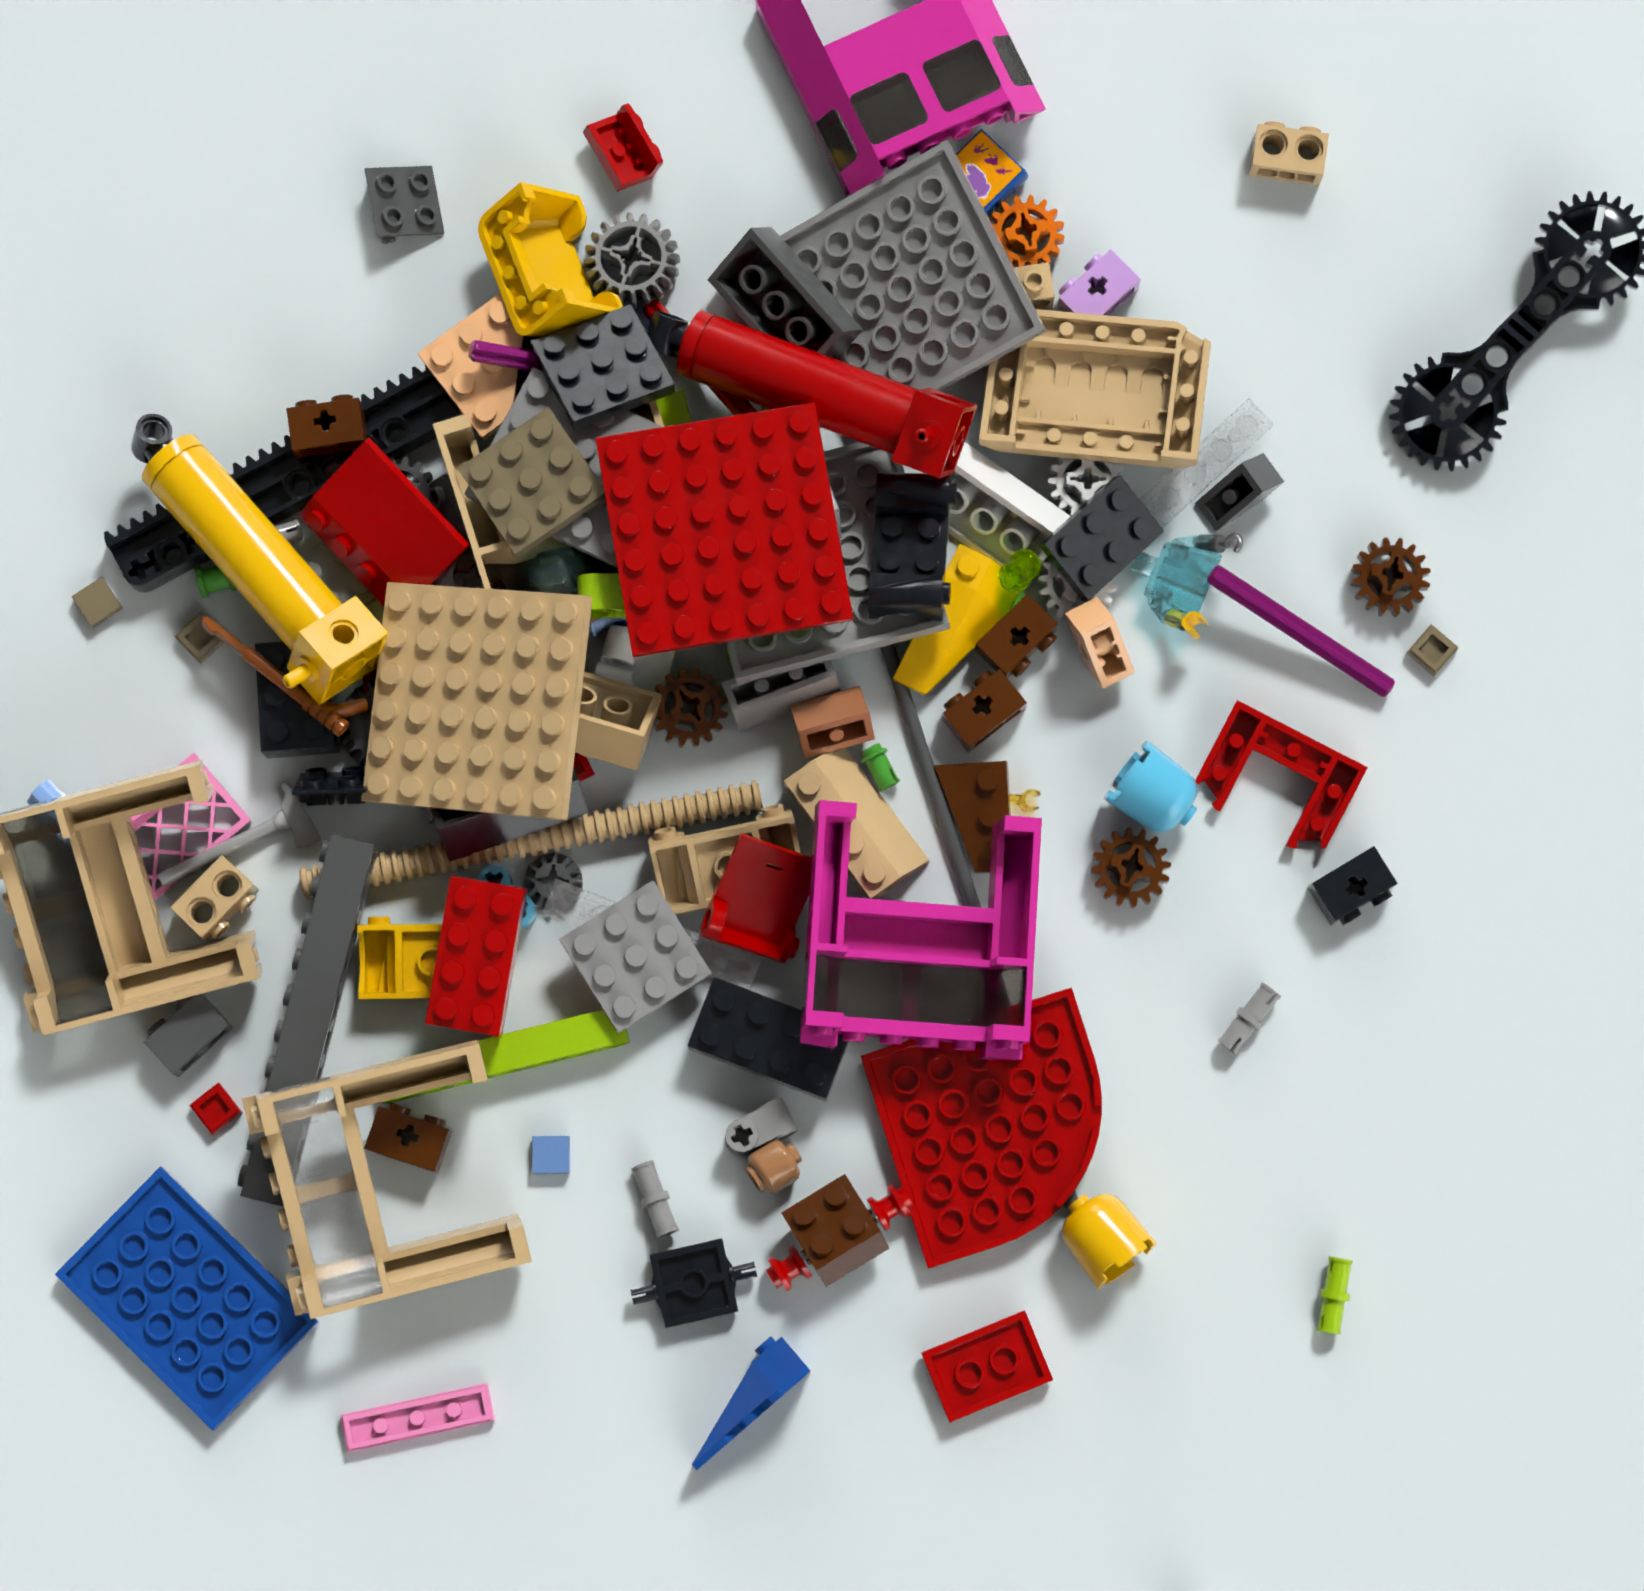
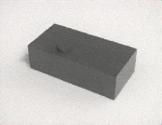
[707,227,863,359]

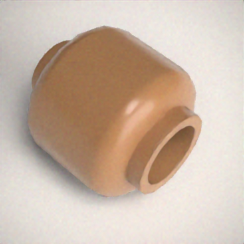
[745,1139,802,1194]

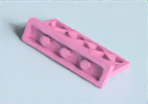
[131,753,251,900]

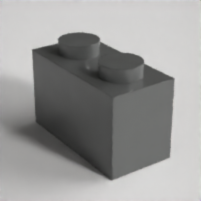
[144,994,234,1077]

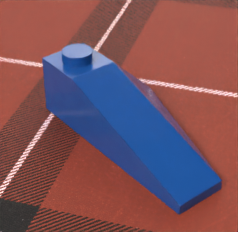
[692,1336,811,1470]

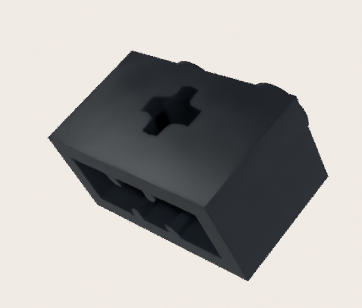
[1308,846,1398,926]

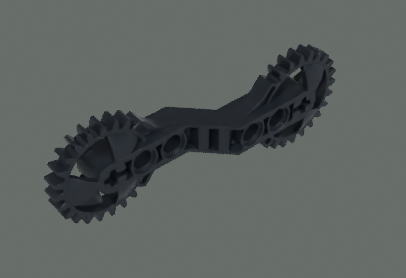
[1389,191,1644,472]

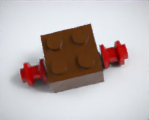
[766,1174,913,1291]

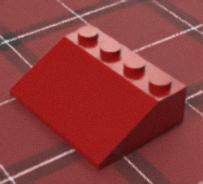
[299,438,470,607]

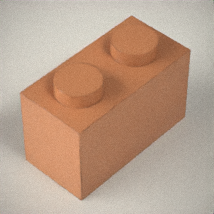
[789,685,875,759]

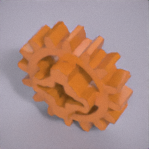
[991,195,1065,267]

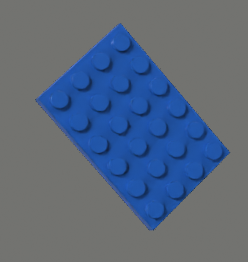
[55,1166,320,1431]

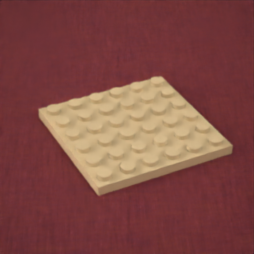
[361,582,593,820]

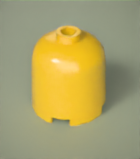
[1062,1194,1157,1289]

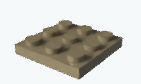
[457,406,605,558]

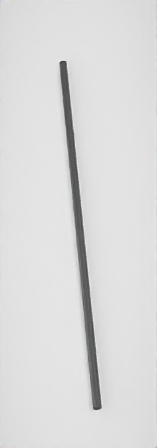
[880,644,1078,1208]

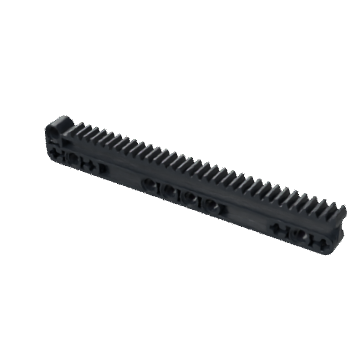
[104,336,540,593]

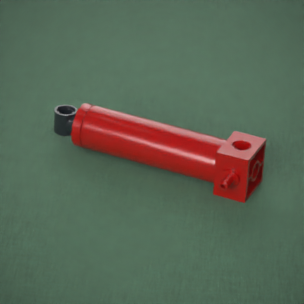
[647,310,977,478]

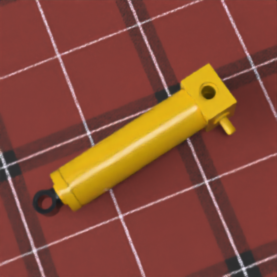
[131,414,389,705]

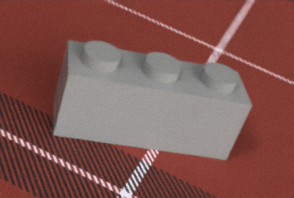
[722,660,841,731]

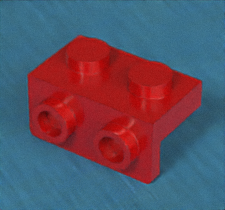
[583,103,663,192]

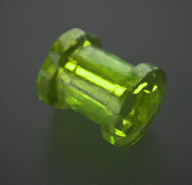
[998,549,1042,593]

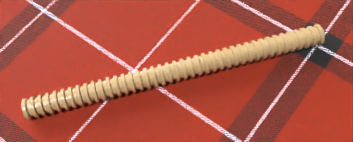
[299,780,763,900]

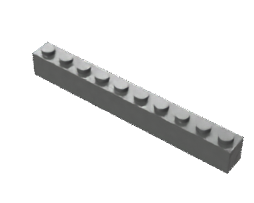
[237,834,379,1207]

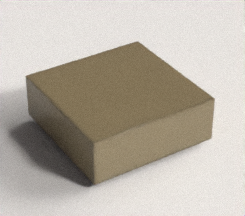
[71,577,124,628]
[174,612,224,664]
[1406,624,1459,676]

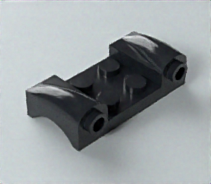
[868,473,957,621]

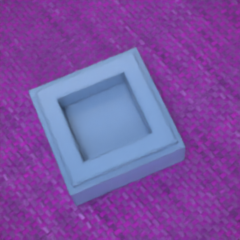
[532,1136,570,1174]

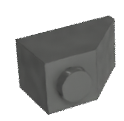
[1195,453,1284,531]

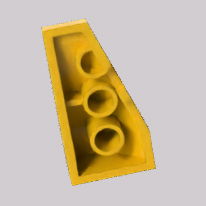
[893,544,1022,696]

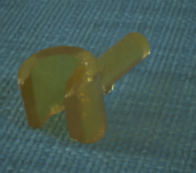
[1010,789,1041,813]

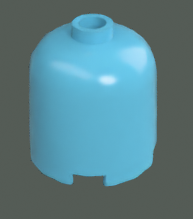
[1104,740,1197,833]

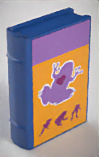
[956,129,1028,217]

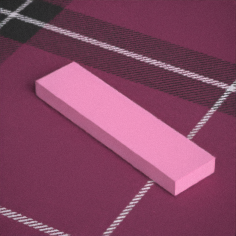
[340,1383,495,1452]

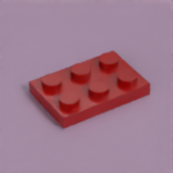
[921,1310,1053,1423]

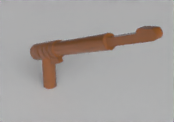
[202,616,368,737]

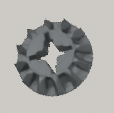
[524,852,583,911]

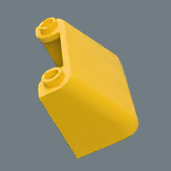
[478,182,623,338]

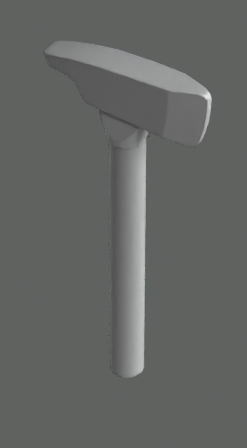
[157,781,321,887]

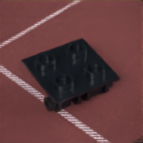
[292,766,367,806]

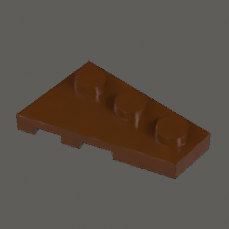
[934,761,1011,873]

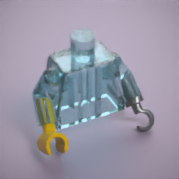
[1130,533,1243,639]

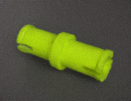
[1317,1256,1353,1335]

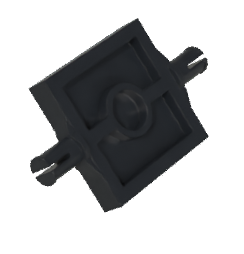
[630,1238,757,1328]

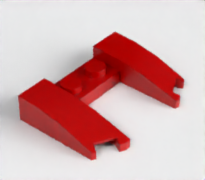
[1195,700,1368,849]

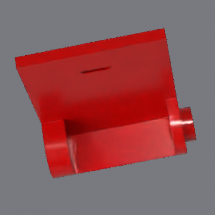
[700,833,812,964]

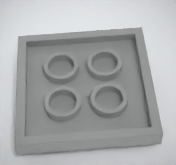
[559,880,712,1033]

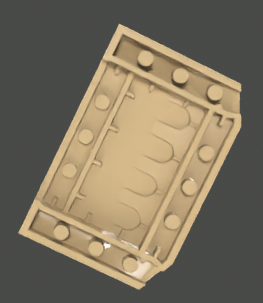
[979,309,1211,469]

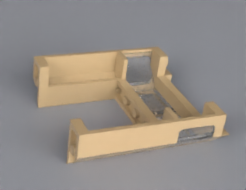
[241,1040,532,1319]

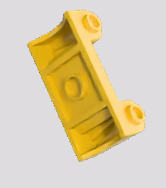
[357,917,442,999]

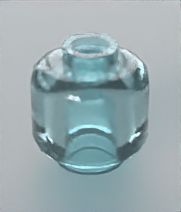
[529,547,586,594]

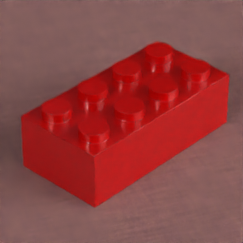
[425,876,528,1036]

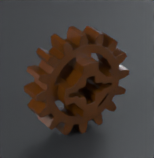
[1350,537,1431,617]
[654,668,728,748]
[1091,827,1171,908]

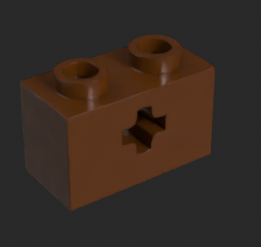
[286,394,368,459]
[975,593,1058,678]
[942,669,1027,753]
[364,1103,453,1173]

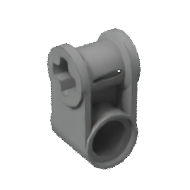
[725,1097,798,1156]

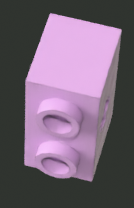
[1057,249,1141,316]

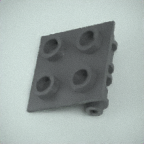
[364,166,444,244]

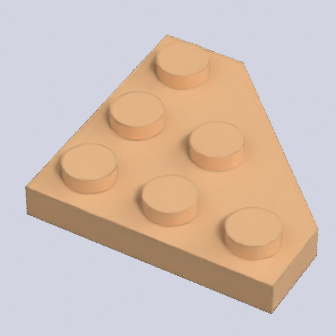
[417,293,524,441]

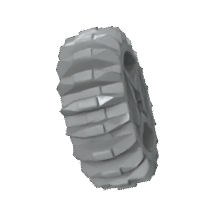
[583,212,680,310]

